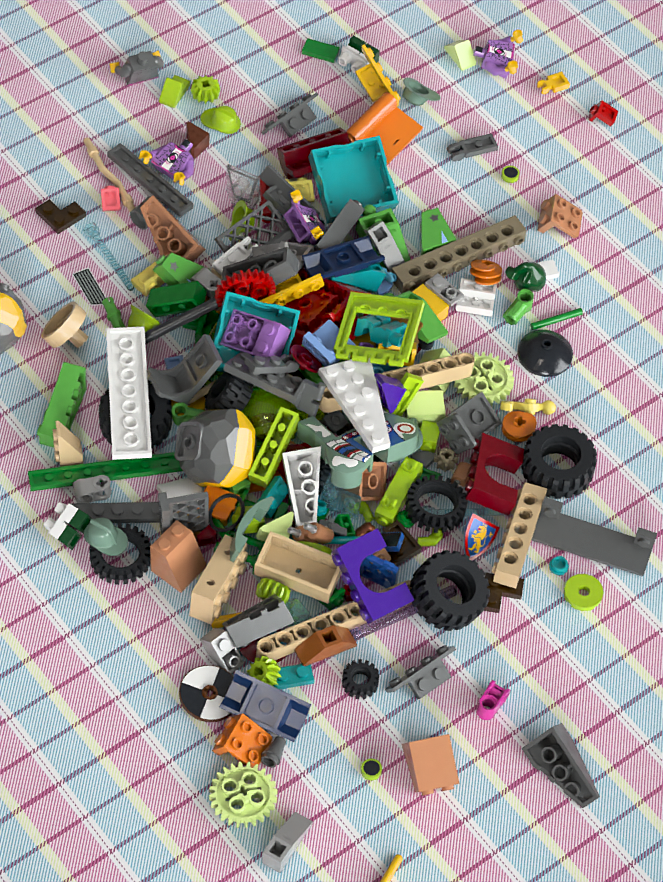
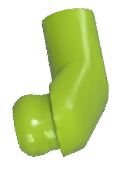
[348,500,374,522]
[417,528,443,547]

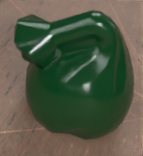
[505,262,546,292]

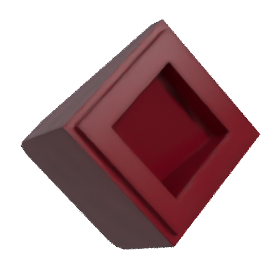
[196,524,217,547]

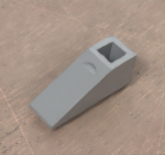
[364,221,405,272]
[262,812,313,873]

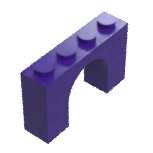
[331,528,414,624]

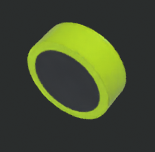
[501,166,520,183]
[361,758,382,781]

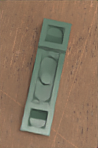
[230,496,275,563]

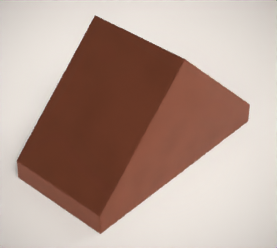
[186,122,210,160]

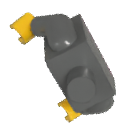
[109,50,164,86]

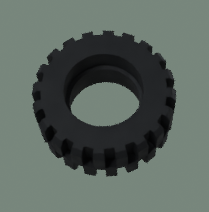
[99,380,172,449]
[521,424,597,499]
[410,550,490,631]

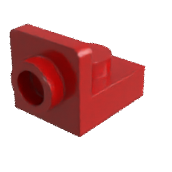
[588,100,618,127]

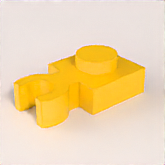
[537,71,570,94]

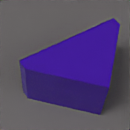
[374,373,407,414]

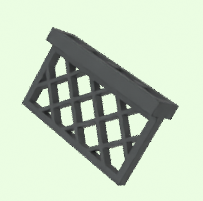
[214,200,294,258]
[158,492,209,535]

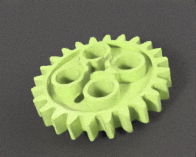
[454,352,514,406]
[209,762,278,828]

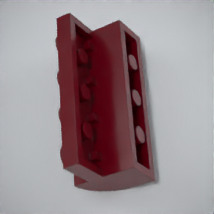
[277,127,350,179]

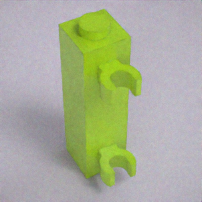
[374,457,423,527]

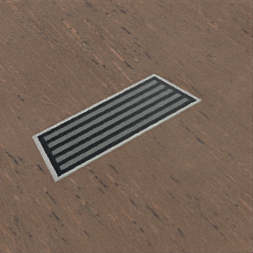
[72,268,106,306]

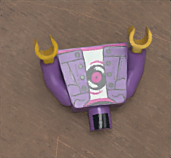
[473,29,523,78]
[139,139,194,185]
[283,189,325,245]

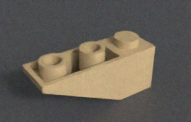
[52,421,83,467]

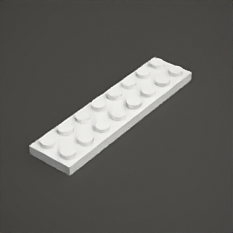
[106,327,152,460]

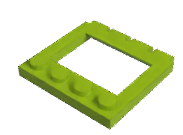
[333,292,425,367]

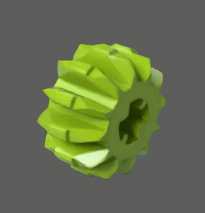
[191,74,220,104]
[255,578,291,604]
[246,656,281,686]

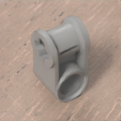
[190,267,221,299]
[73,475,112,503]

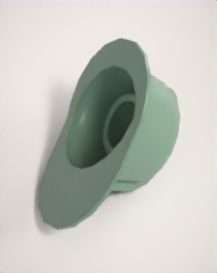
[402,78,440,106]
[84,517,128,556]

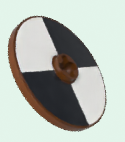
[179,665,233,722]

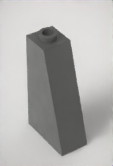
[314,199,365,251]

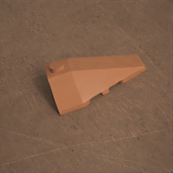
[140,195,206,262]

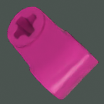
[477,680,511,720]

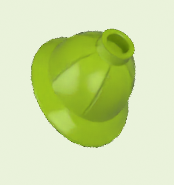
[128,304,161,332]

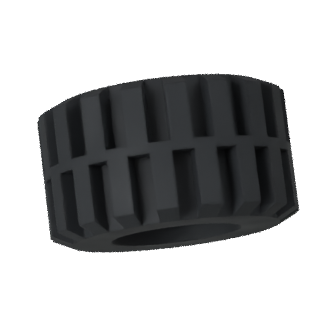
[205,372,253,412]

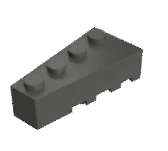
[222,247,299,286]

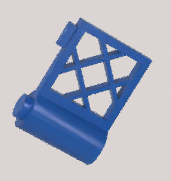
[345,540,399,588]

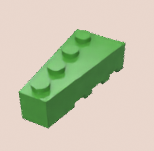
[37,362,87,448]

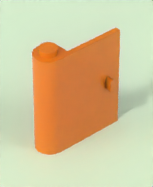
[346,92,423,165]

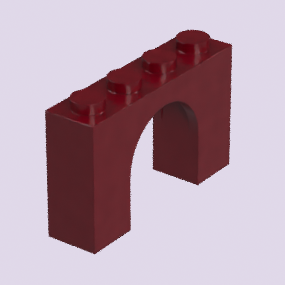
[464,433,524,516]

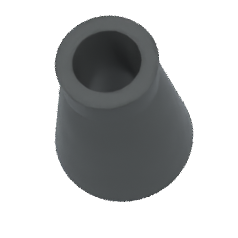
[261,736,286,768]

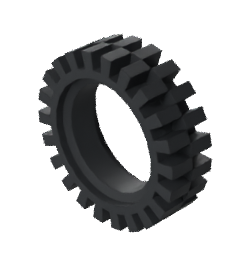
[405,475,468,533]
[89,523,151,585]

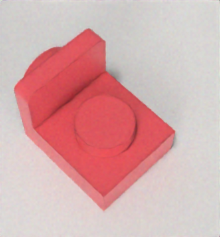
[100,186,121,212]

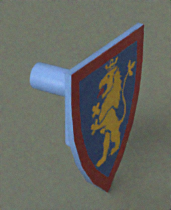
[463,513,500,561]

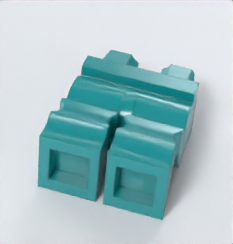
[354,314,407,348]

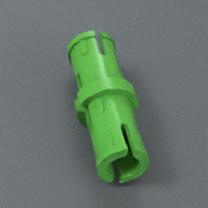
[102,297,126,328]

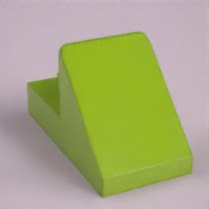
[159,75,190,108]

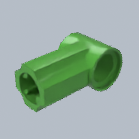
[503,289,534,325]
[172,402,205,426]

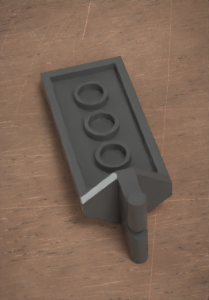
[223,352,326,418]

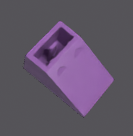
[220,309,291,357]

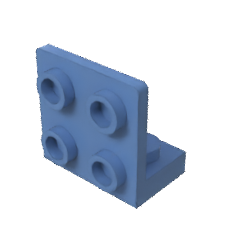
[302,320,355,367]

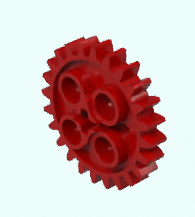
[215,269,276,307]

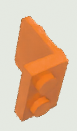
[212,713,272,768]

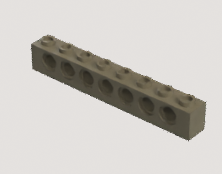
[392,215,527,294]

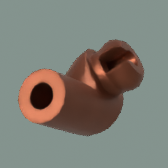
[355,522,375,536]

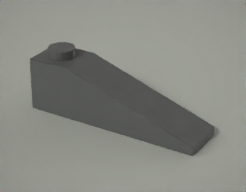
[522,723,600,808]

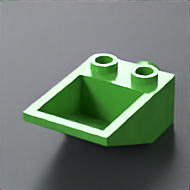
[355,204,411,271]
[383,291,448,343]

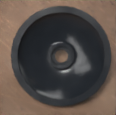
[517,330,573,377]

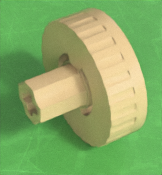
[41,301,88,348]

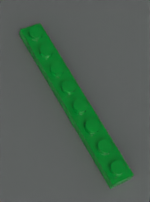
[28,452,183,491]

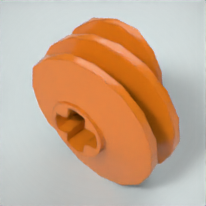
[470,259,503,285]
[501,411,537,442]

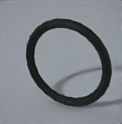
[209,493,245,532]

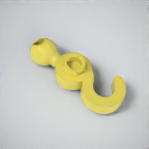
[500,399,556,415]

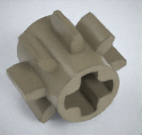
[434,447,458,472]

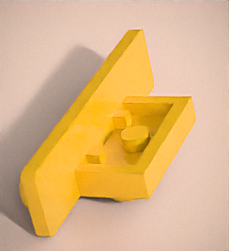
[355,44,400,107]
[259,273,324,306]

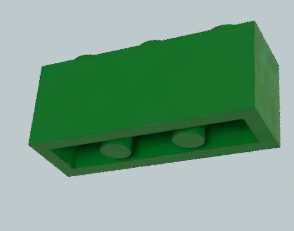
[146,281,207,317]

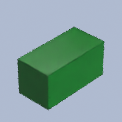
[334,514,356,536]

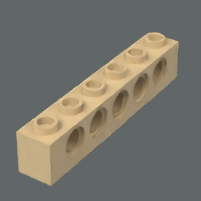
[491,482,547,588]

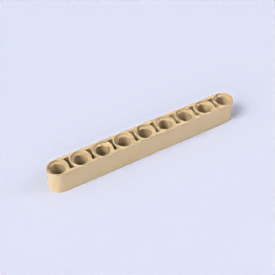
[319,352,475,413]
[256,580,412,660]

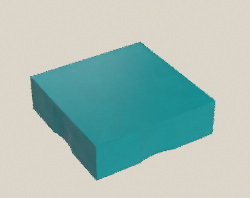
[308,136,399,224]
[213,291,300,373]

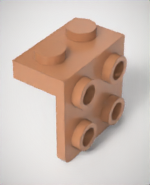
[537,194,583,238]

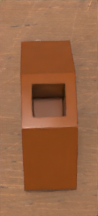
[294,625,357,666]

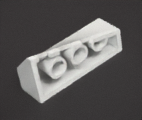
[282,446,321,527]

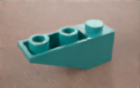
[329,264,386,292]

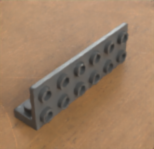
[532,497,657,576]

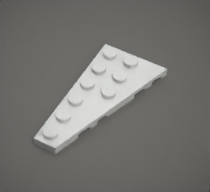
[318,358,390,453]

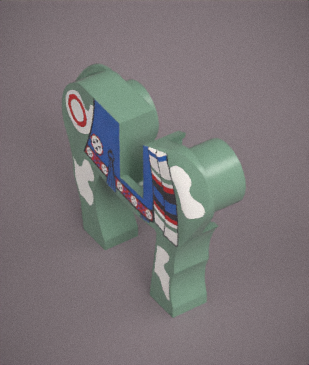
[297,409,423,489]

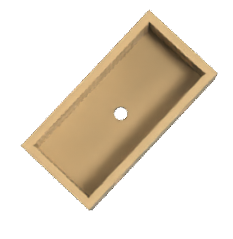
[254,531,342,604]
[189,535,248,625]

